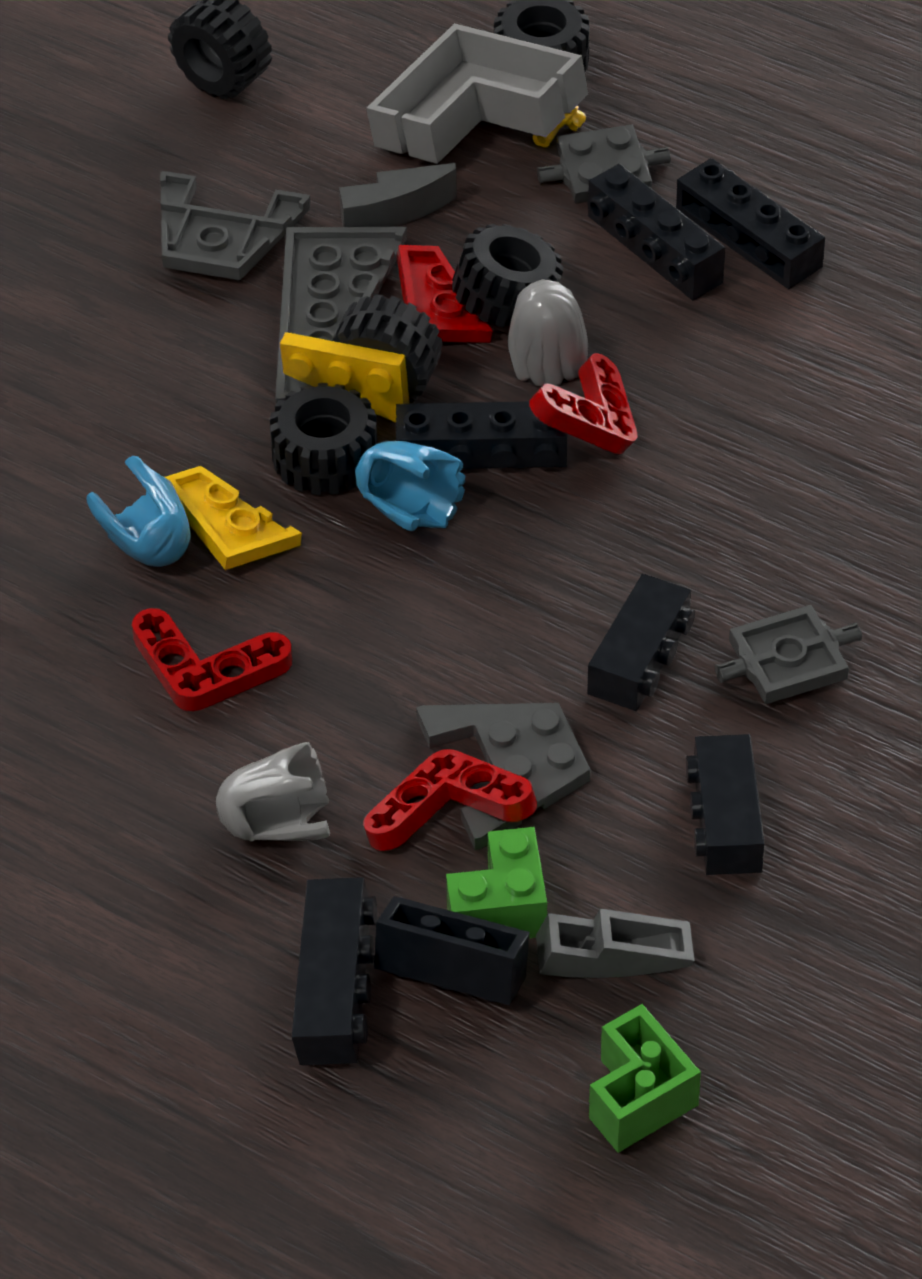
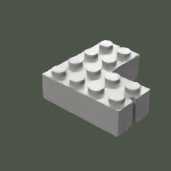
[366,23,588,164]

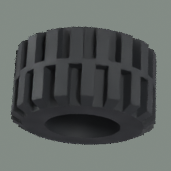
[168,0,272,99]
[494,0,590,72]
[452,224,563,328]
[331,295,443,403]
[270,383,377,495]

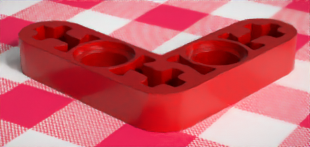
[529,353,638,454]
[132,608,293,711]
[363,749,537,851]

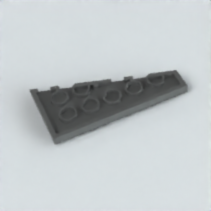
[275,227,407,404]

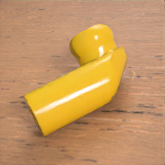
[532,106,586,147]

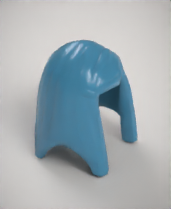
[355,441,466,531]
[86,456,191,567]

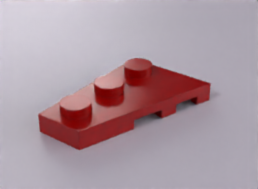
[397,245,493,343]

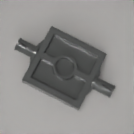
[537,124,671,204]
[715,605,862,704]

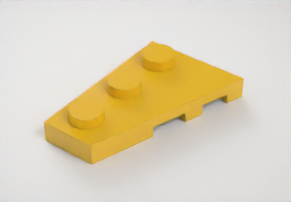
[280,332,410,422]
[165,466,302,570]

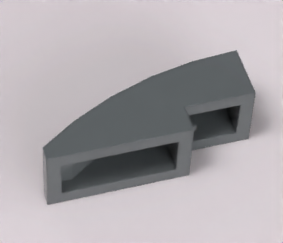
[339,163,457,227]
[536,909,695,978]

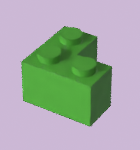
[446,827,547,938]
[589,1004,701,1153]

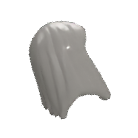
[508,279,588,386]
[216,742,330,841]

